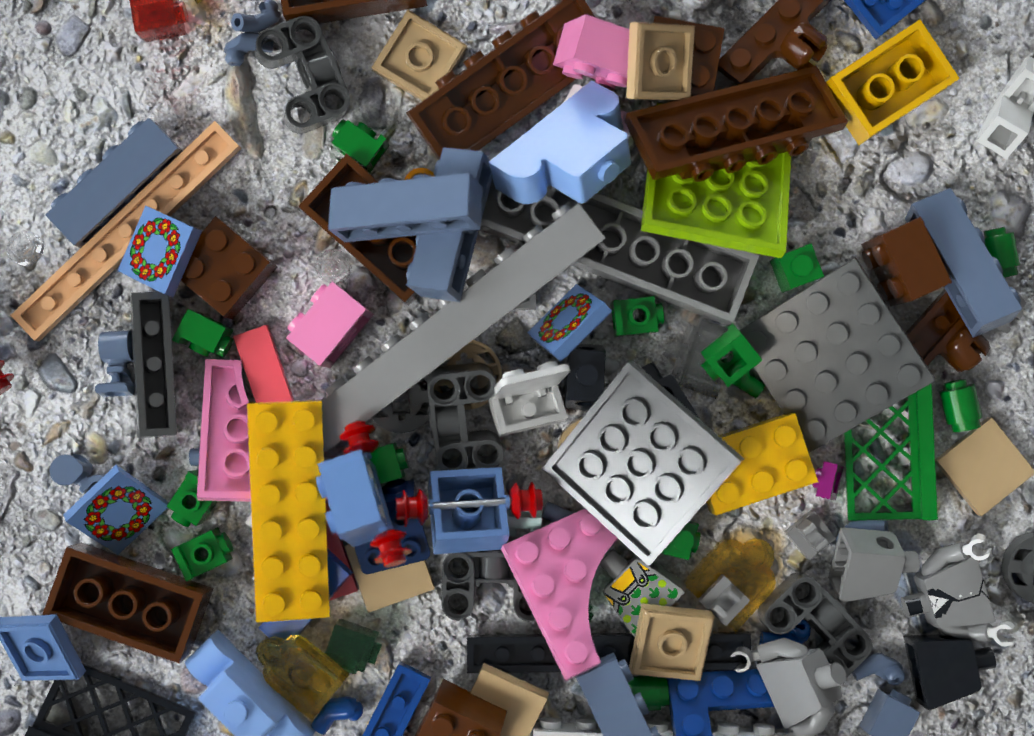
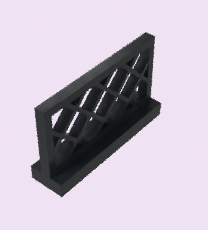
[25,663,197,736]

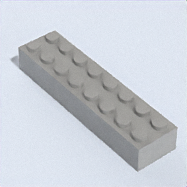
[479,152,759,326]

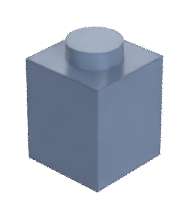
[859,688,920,736]

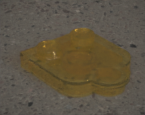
[683,538,776,633]
[256,635,350,720]

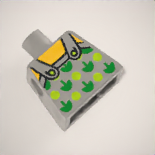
[599,549,687,637]

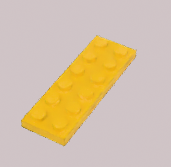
[247,400,330,623]

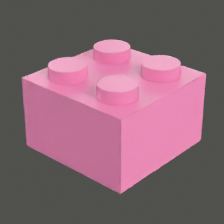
[553,14,629,90]
[286,282,374,368]

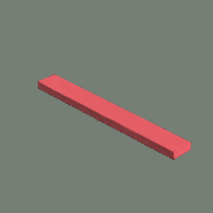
[233,325,359,601]

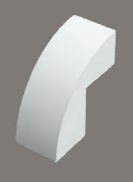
[977,56,1034,159]

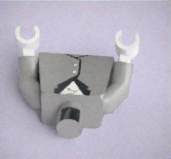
[901,534,1016,647]

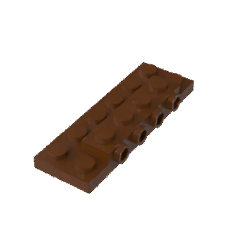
[406,0,595,160]
[624,66,848,182]

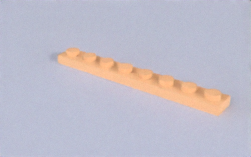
[10,121,242,342]

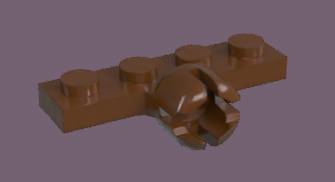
[718,0,831,85]
[905,289,990,372]

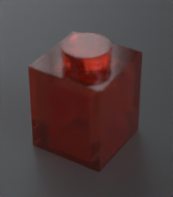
[129,0,189,43]

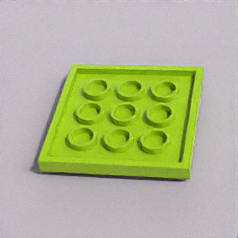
[641,103,791,258]

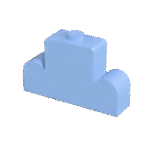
[489,81,631,204]
[185,630,315,736]

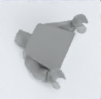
[730,638,846,736]

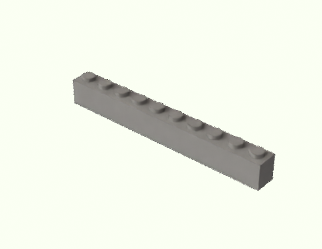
[313,201,606,454]

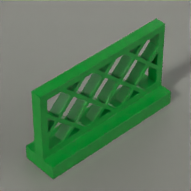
[844,383,938,520]

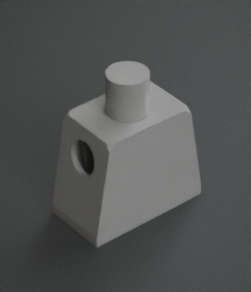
[828,528,920,602]

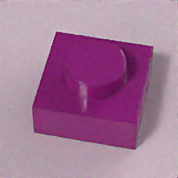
[813,461,844,501]

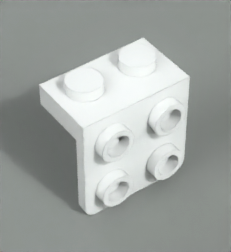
[488,361,570,437]

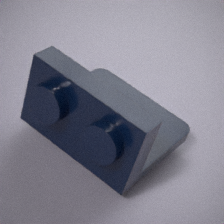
[354,479,430,574]

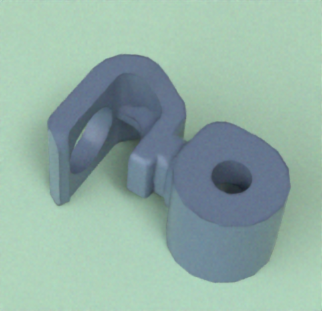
[95,330,135,397]
[49,454,105,494]

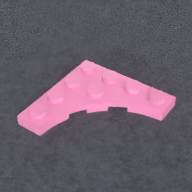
[197,359,328,503]
[501,509,619,681]

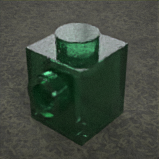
[323,618,382,674]

